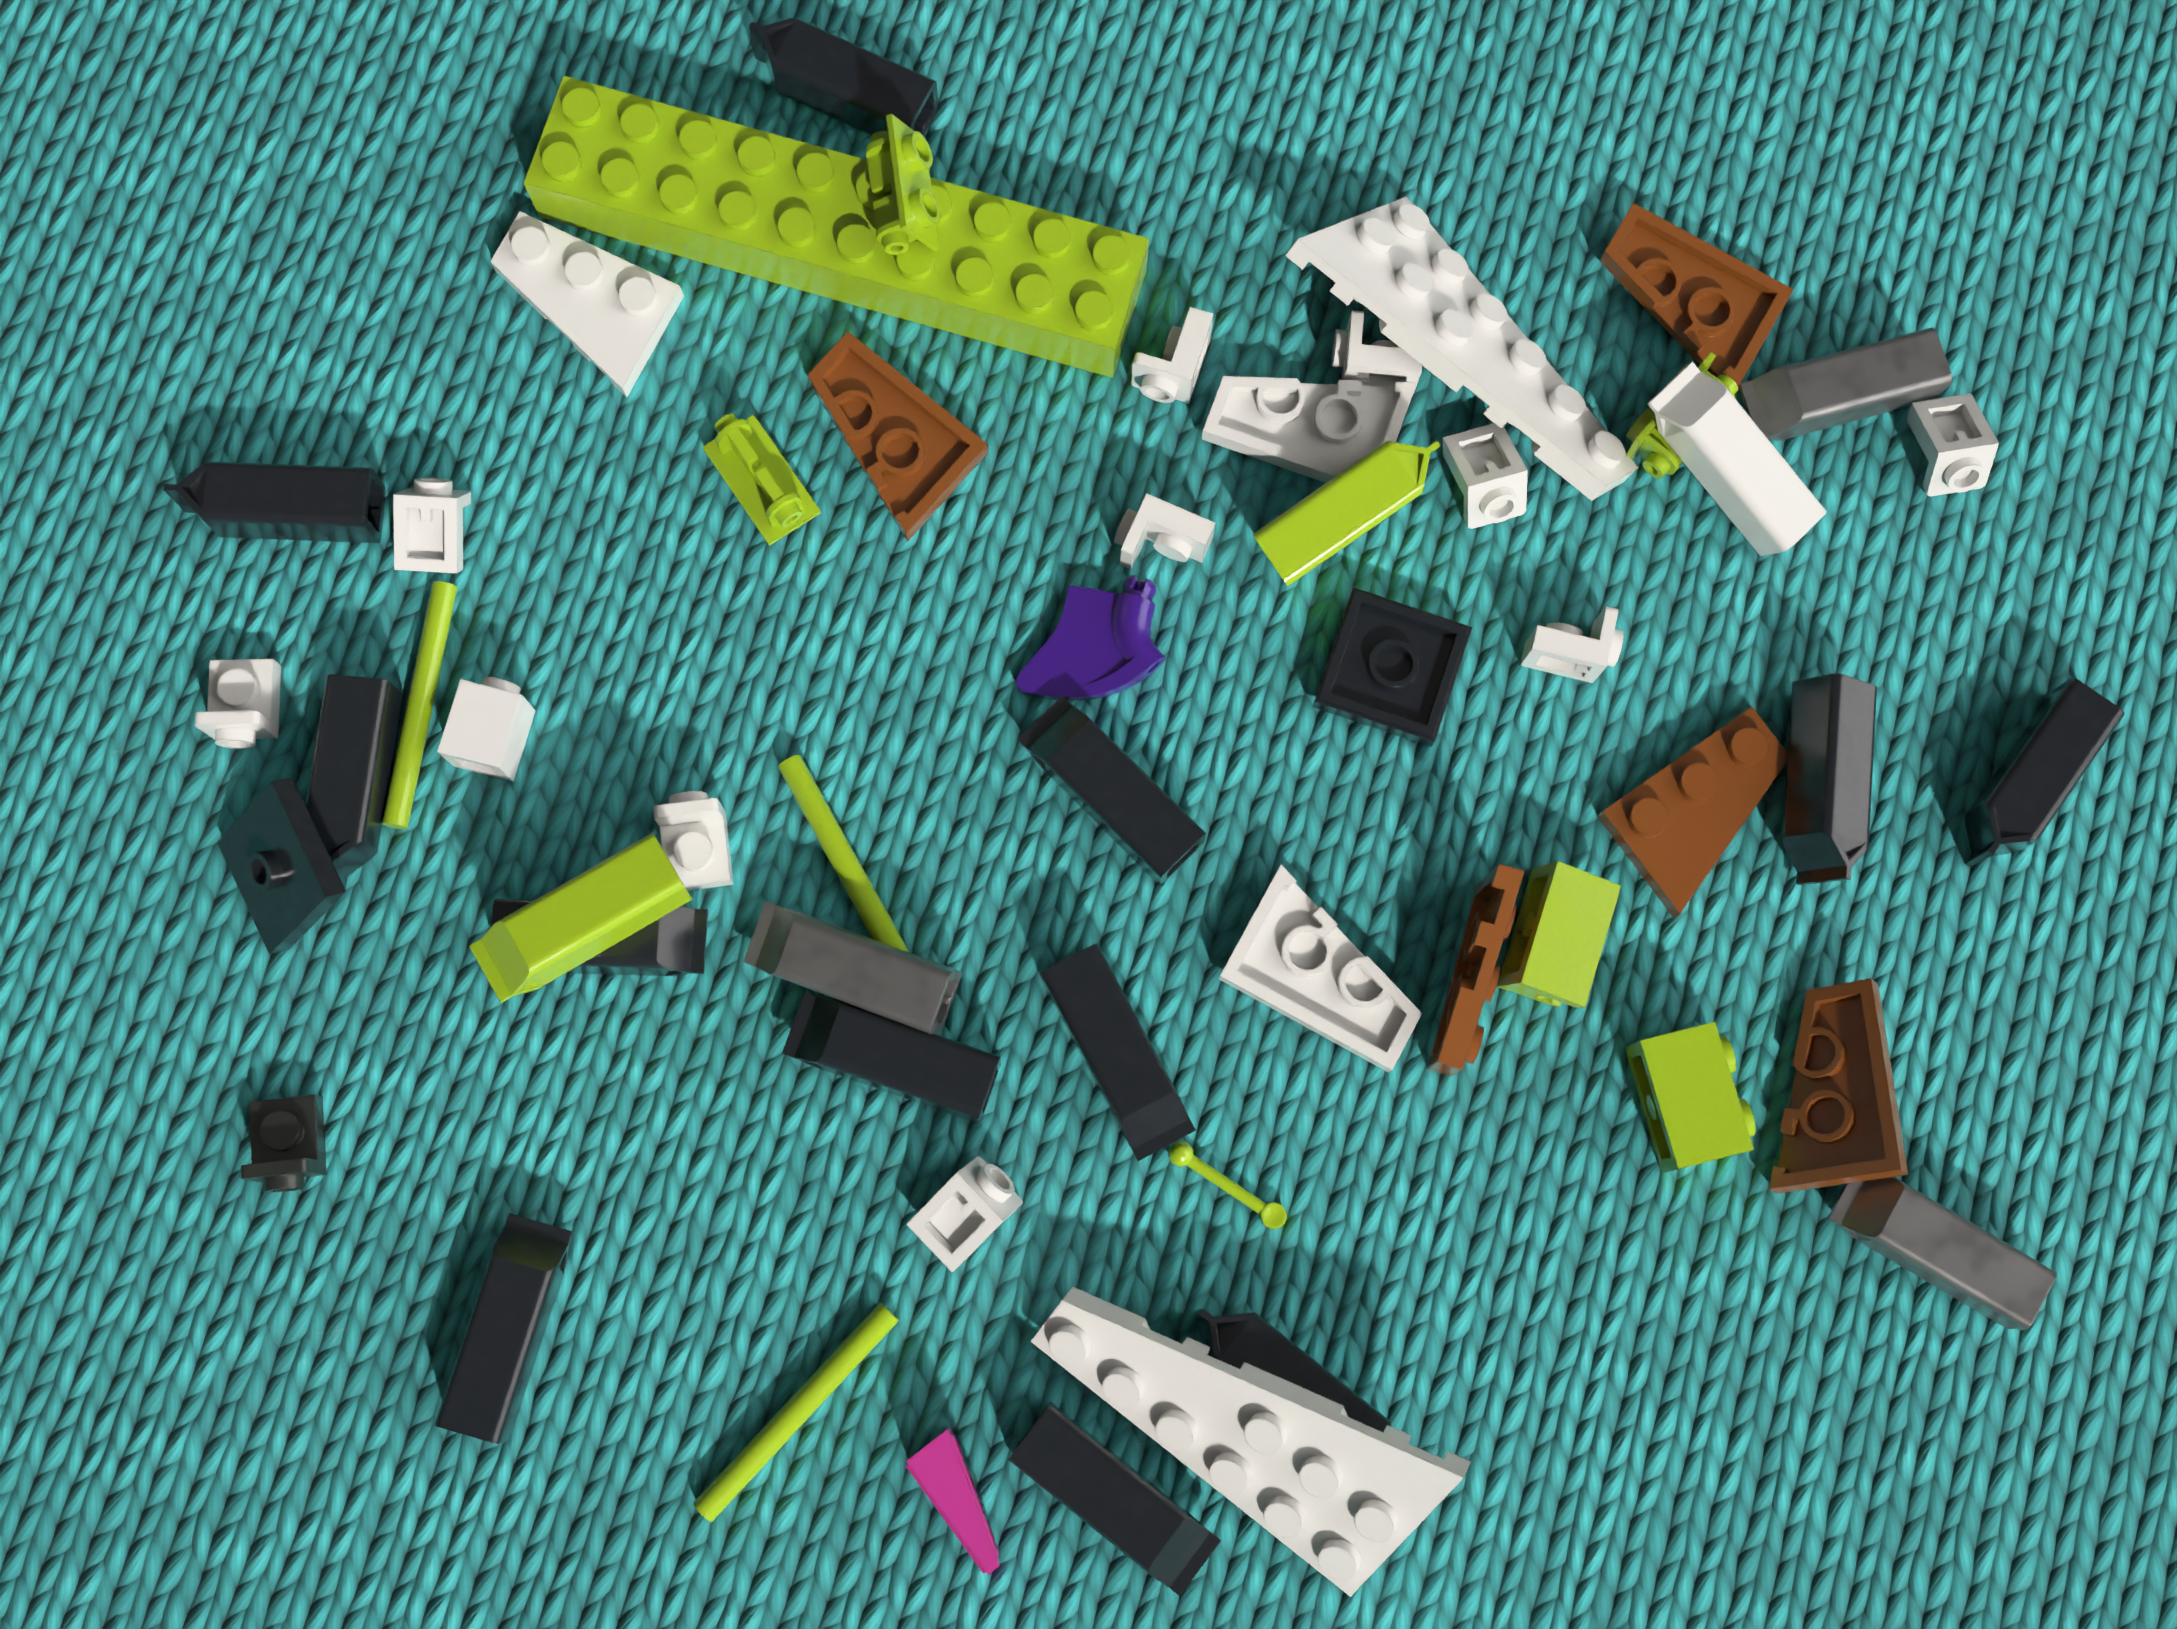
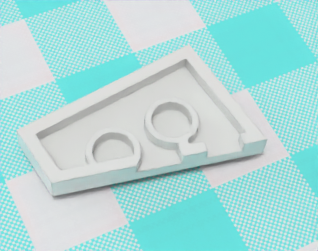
[1219,865,1422,1073]

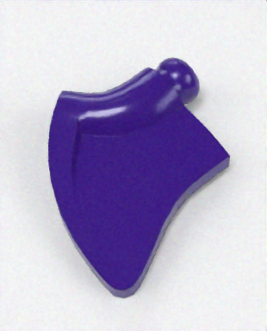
[1016,575,1166,700]

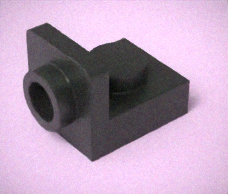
[241,1095,327,1193]

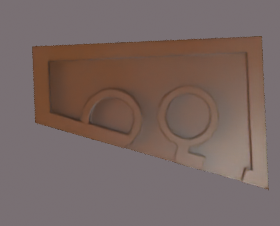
[1600,203,1794,387]
[807,332,988,542]
[1597,707,1788,918]
[1427,864,1525,1076]
[1769,978,1908,1194]

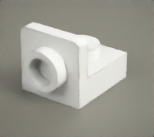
[1131,307,1213,404]
[1332,310,1422,394]
[1907,393,1999,496]
[1443,423,1528,529]
[393,478,471,573]
[1114,493,1215,570]
[1520,606,1624,683]
[194,659,281,748]
[653,791,734,891]
[906,1157,1023,1272]

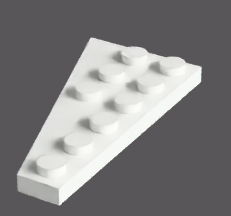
[1285,196,1639,501]
[1031,1287,1471,1597]

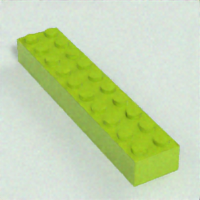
[524,76,1149,378]

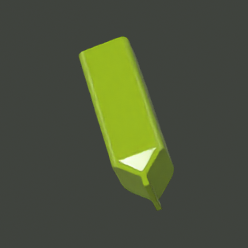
[1252,440,1441,586]
[469,833,693,1003]

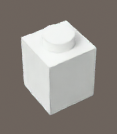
[437,676,536,782]

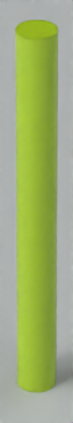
[382,581,457,829]
[778,755,909,952]
[693,1302,899,1522]

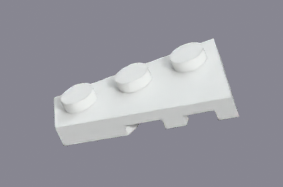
[490,211,684,397]
[1201,376,1417,483]

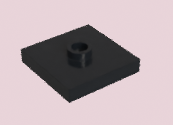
[1312,587,1472,747]
[218,778,346,955]

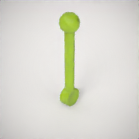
[1168,1141,1287,1229]

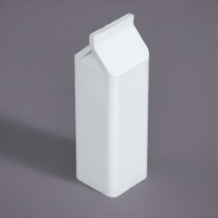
[1647,362,1827,556]

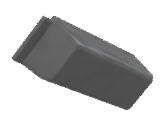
[1739,327,1952,440]
[743,901,962,1034]
[1827,1177,2057,1330]

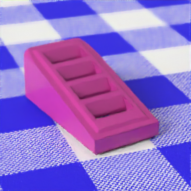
[906,1427,1000,1575]

